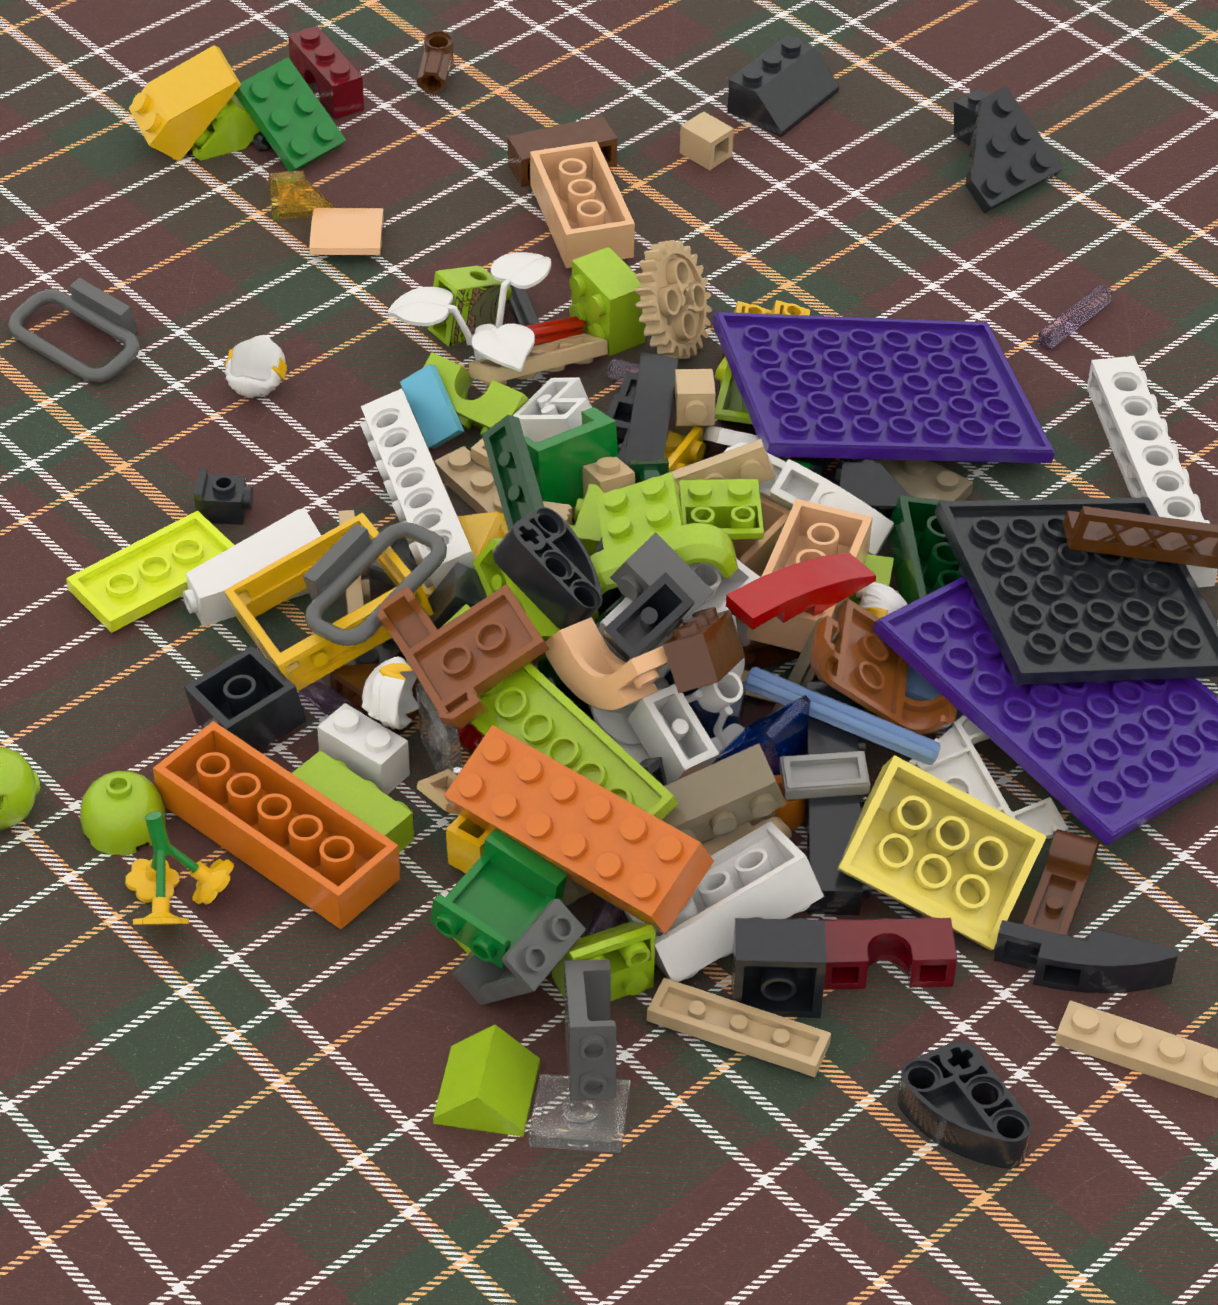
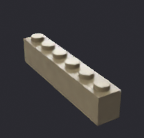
[561,743,787,906]

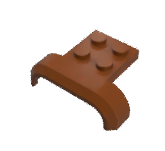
[377,584,549,729]
[810,599,957,734]

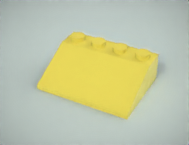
[837,755,1047,951]

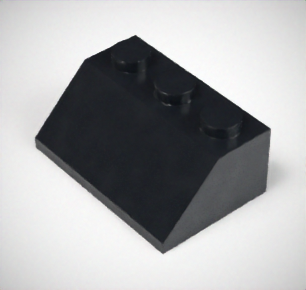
[727,35,839,137]

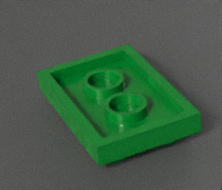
[234,57,346,174]

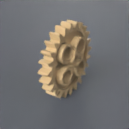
[635,240,712,359]

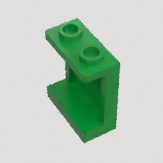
[524,407,618,508]
[430,828,567,969]

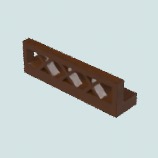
[1063,506,1218,569]

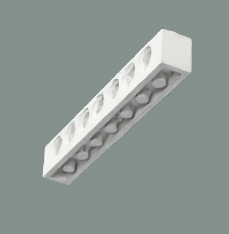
[1087,356,1218,588]
[360,389,476,589]

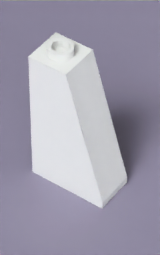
[183,508,321,627]

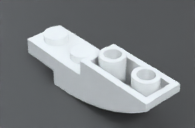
[759,453,894,555]

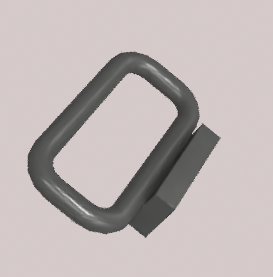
[8,277,140,383]
[303,522,447,646]

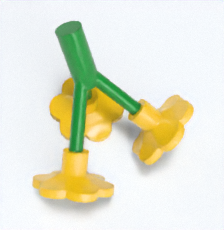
[125,811,234,925]

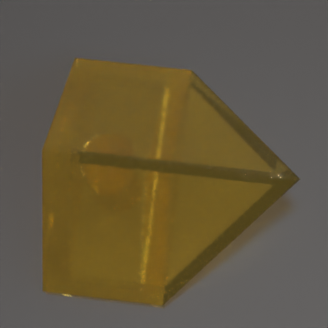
[268,171,335,220]

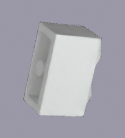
[627,684,719,784]
[317,703,410,795]

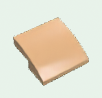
[309,208,384,255]

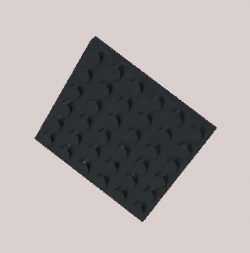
[934,497,1218,685]

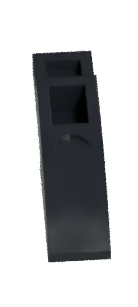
[994,920,1179,994]

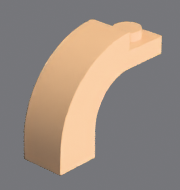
[545,617,668,710]

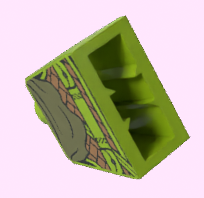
[428,266,512,347]

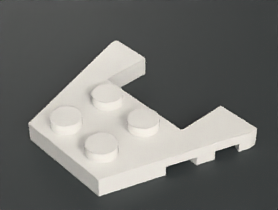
[908,715,1069,839]

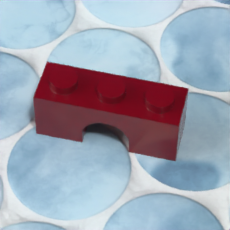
[288,26,364,119]
[824,917,957,990]

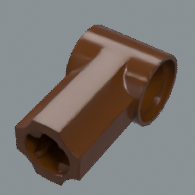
[417,30,454,95]

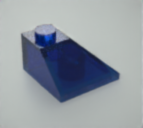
[711,695,810,775]

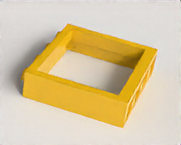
[224,512,434,692]

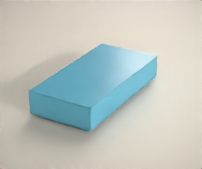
[400,364,465,449]

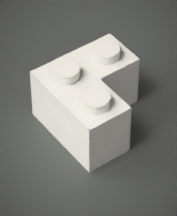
[513,377,592,442]

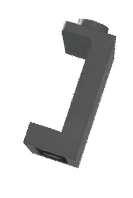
[452,899,586,1005]
[564,959,617,1101]

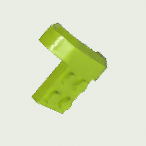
[590,472,738,619]

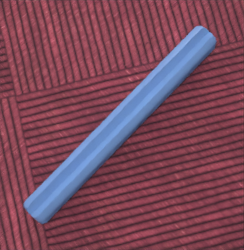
[745,667,941,765]

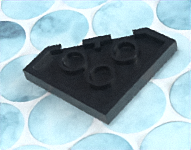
[965,86,1063,214]

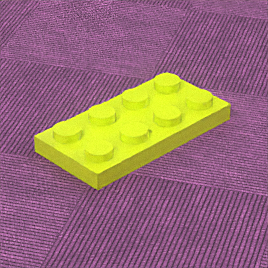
[66,510,234,633]

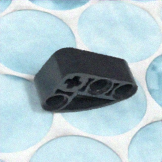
[492,507,602,630]
[898,1042,1032,1169]

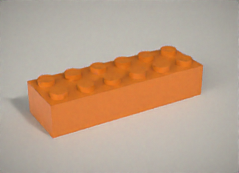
[153,721,400,929]
[444,725,714,935]

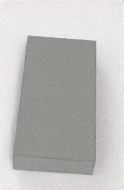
[779,751,870,800]

